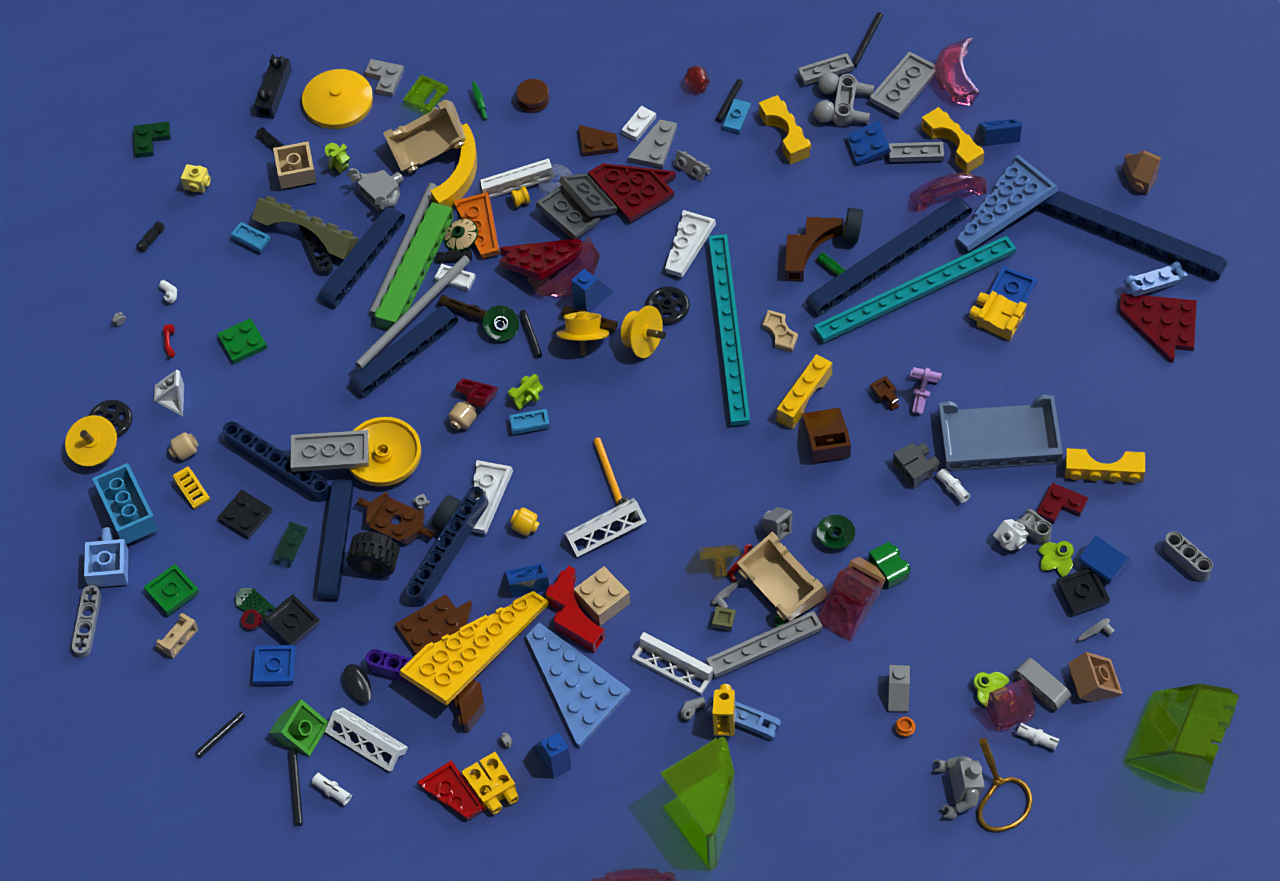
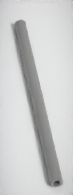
[369,183,437,317]
[355,255,470,369]

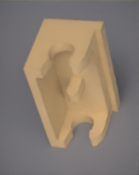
[156,613,199,659]

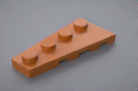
[453,192,500,258]

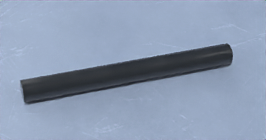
[852,12,883,68]
[289,749,303,826]

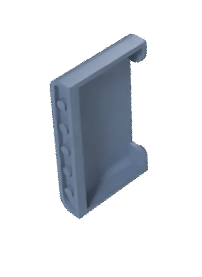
[938,395,1063,471]

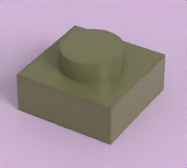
[712,606,736,631]

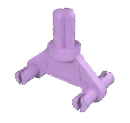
[910,367,942,414]

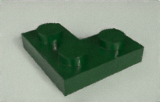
[134,121,171,158]

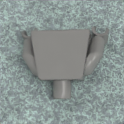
[347,168,404,213]
[933,756,984,820]

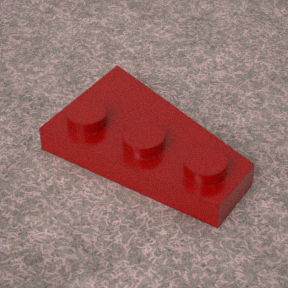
[417,760,485,821]

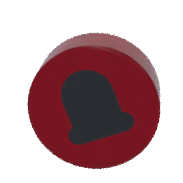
[241,609,262,630]

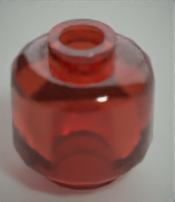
[684,65,710,93]

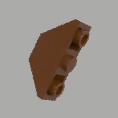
[454,680,486,733]

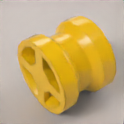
[510,186,530,208]

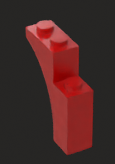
[546,566,605,653]

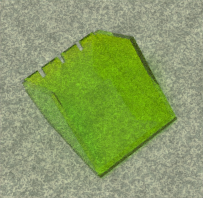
[1125,683,1240,793]
[661,737,735,871]

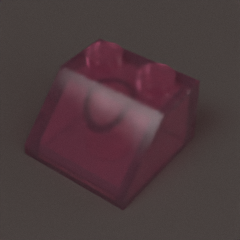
[987,678,1036,731]

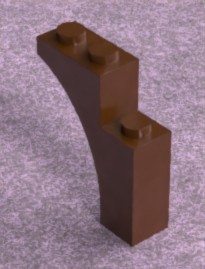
[785,217,843,282]

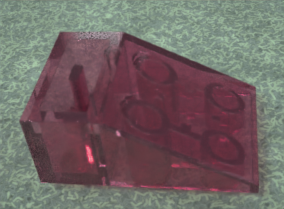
[818,566,882,641]

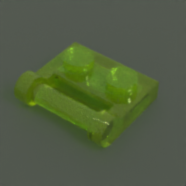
[403,74,449,114]

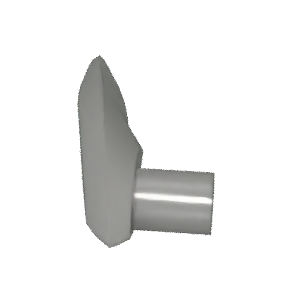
[712,580,741,608]
[1078,618,1115,641]

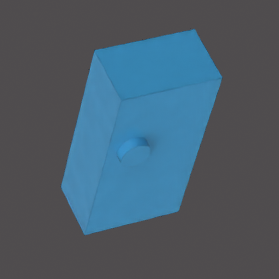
[92,463,159,544]

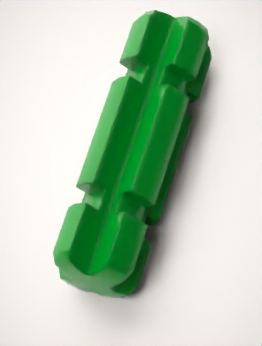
[817,252,846,276]

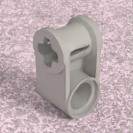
[1015,509,1052,545]

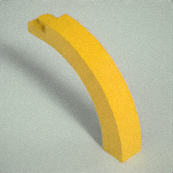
[430,123,477,207]

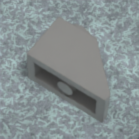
[762,507,793,542]
[888,665,910,713]

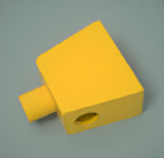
[713,684,736,736]

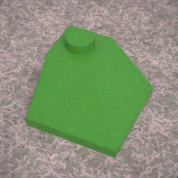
[269,699,328,756]

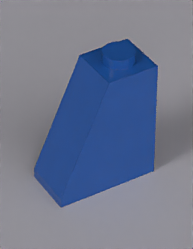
[571,269,613,313]
[533,732,571,778]

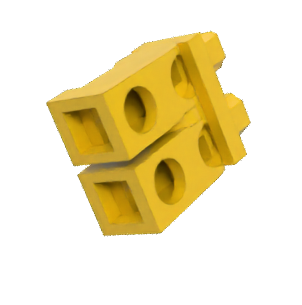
[969,291,1027,341]
[461,752,519,815]

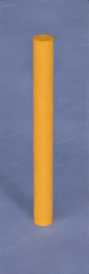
[593,437,622,504]

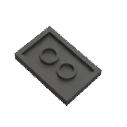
[558,173,618,217]
[535,185,600,239]

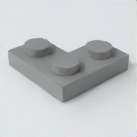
[365,59,404,97]

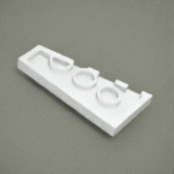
[665,210,716,278]
[468,460,513,534]

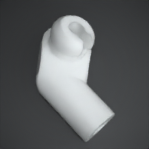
[159,280,177,303]

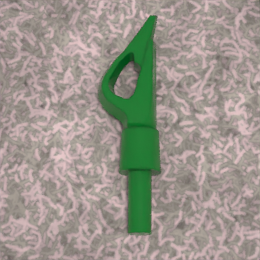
[472,81,487,120]

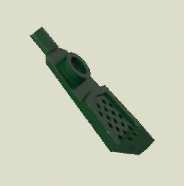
[235,588,275,621]

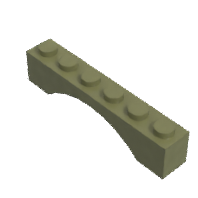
[252,196,359,259]

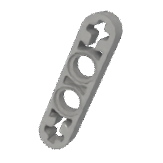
[72,585,101,658]

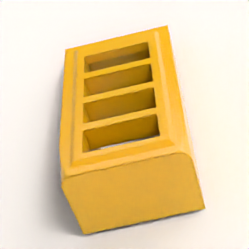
[172,467,210,509]

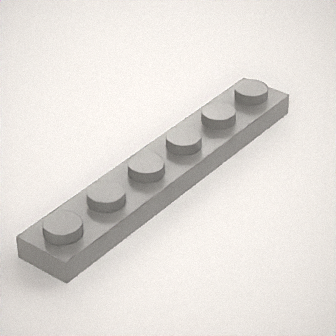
[706,611,823,678]

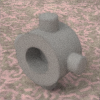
[112,312,126,326]
[413,494,430,510]
[500,732,513,748]

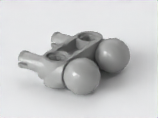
[814,72,874,127]

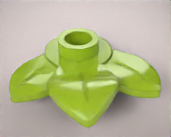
[1038,541,1074,577]
[973,672,1010,708]

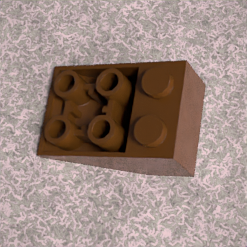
[802,408,851,463]

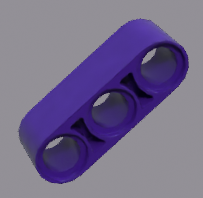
[365,649,413,684]

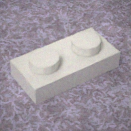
[621,106,656,142]

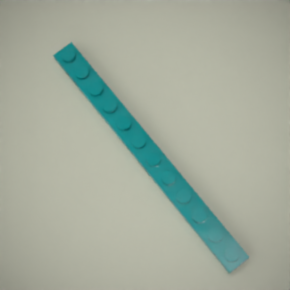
[709,234,750,426]
[814,235,1016,343]

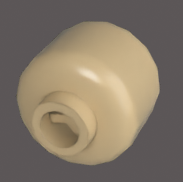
[448,401,477,430]
[169,432,199,460]

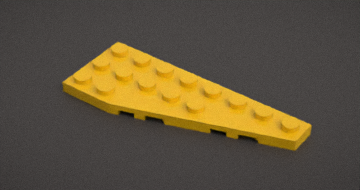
[400,591,548,706]

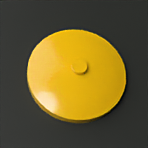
[302,69,373,129]
[348,417,422,486]

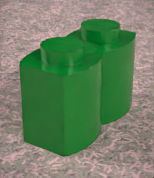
[868,542,911,589]

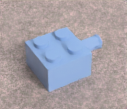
[84,527,129,587]

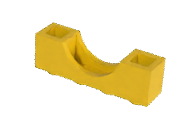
[758,95,812,165]
[921,107,984,174]
[777,354,833,429]
[1065,448,1145,483]

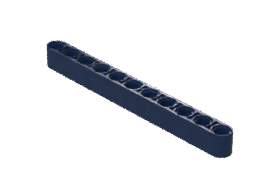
[1036,191,1227,280]
[806,196,972,316]

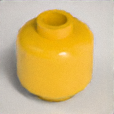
[509,507,539,536]

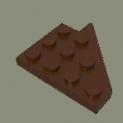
[395,594,473,655]

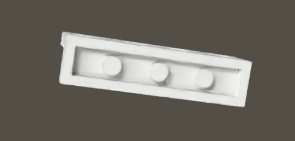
[480,158,555,198]
[564,498,647,557]
[632,632,713,695]
[325,708,408,772]

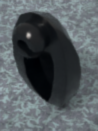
[344,664,372,704]

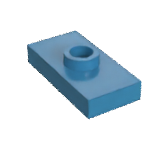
[723,99,751,134]
[230,222,271,253]
[509,409,550,434]

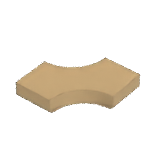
[762,310,798,353]

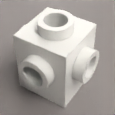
[993,519,1029,550]

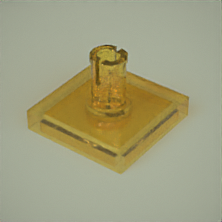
[698,544,740,576]

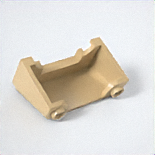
[383,100,467,173]
[737,531,829,621]

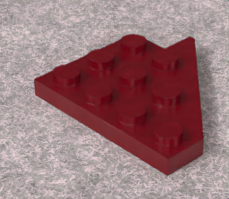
[588,163,676,223]
[499,239,590,281]
[1119,293,1197,363]

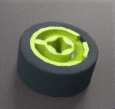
[842,207,863,244]
[431,495,461,532]

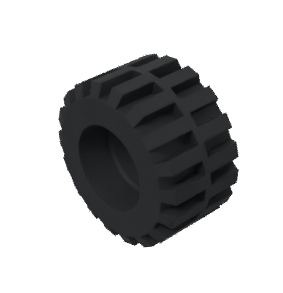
[346,532,400,577]

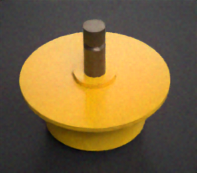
[621,306,666,358]
[556,311,609,356]
[65,415,117,467]

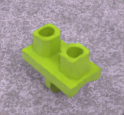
[324,143,350,174]
[508,374,543,410]

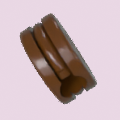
[516,79,550,113]

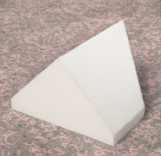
[154,369,184,417]

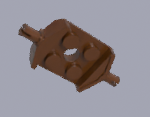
[356,492,435,544]

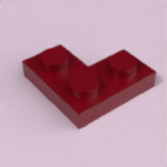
[455,378,498,407]
[1037,482,1088,524]

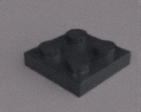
[218,489,273,539]
[1056,568,1110,615]
[263,594,320,645]

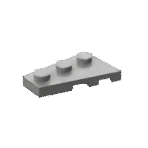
[628,120,677,169]

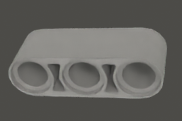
[1163,531,1213,582]
[1014,658,1071,711]

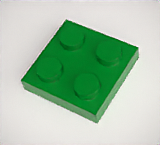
[217,318,268,364]
[144,564,200,616]

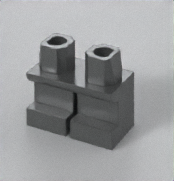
[893,443,940,489]

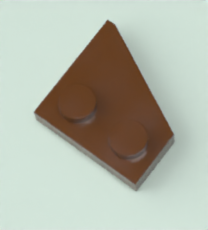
[579,125,619,157]

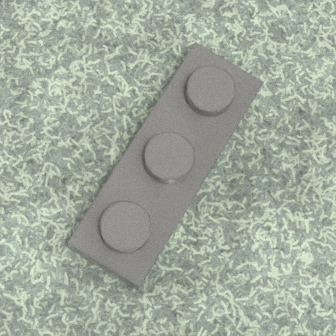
[798,53,854,86]
[889,142,944,162]

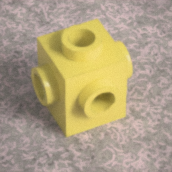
[181,164,211,193]

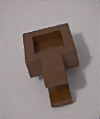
[870,376,899,410]

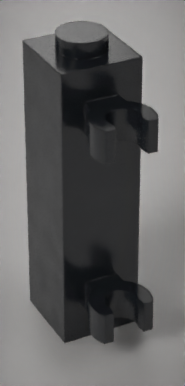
[255,54,292,119]

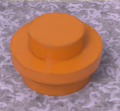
[895,717,916,737]

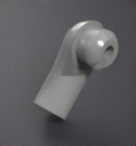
[681,697,706,720]

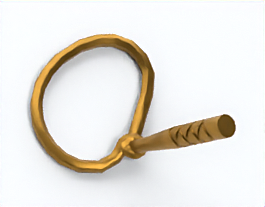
[977,738,1033,832]

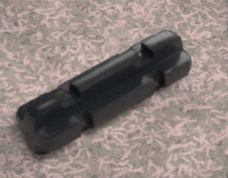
[256,127,284,149]
[136,221,165,252]
[436,250,472,263]

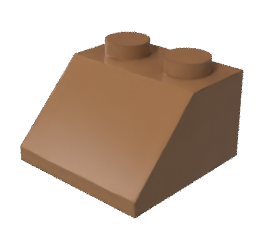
[1068,652,1123,702]

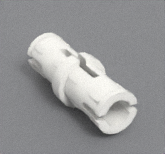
[936,468,971,503]
[1016,723,1060,751]
[312,773,352,805]

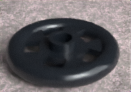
[645,286,690,324]
[88,400,133,438]

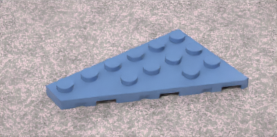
[957,154,1058,251]
[526,622,631,748]

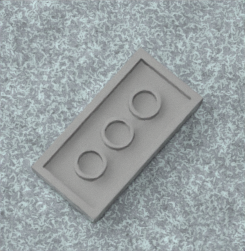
[870,51,939,117]
[291,430,369,472]

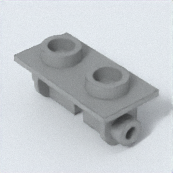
[673,150,711,182]

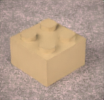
[273,141,317,189]
[574,566,630,626]

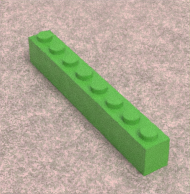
[374,202,454,330]

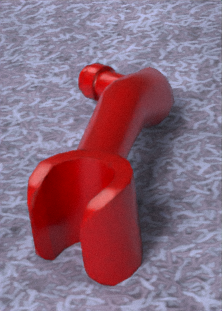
[163,324,175,357]
[727,544,753,583]

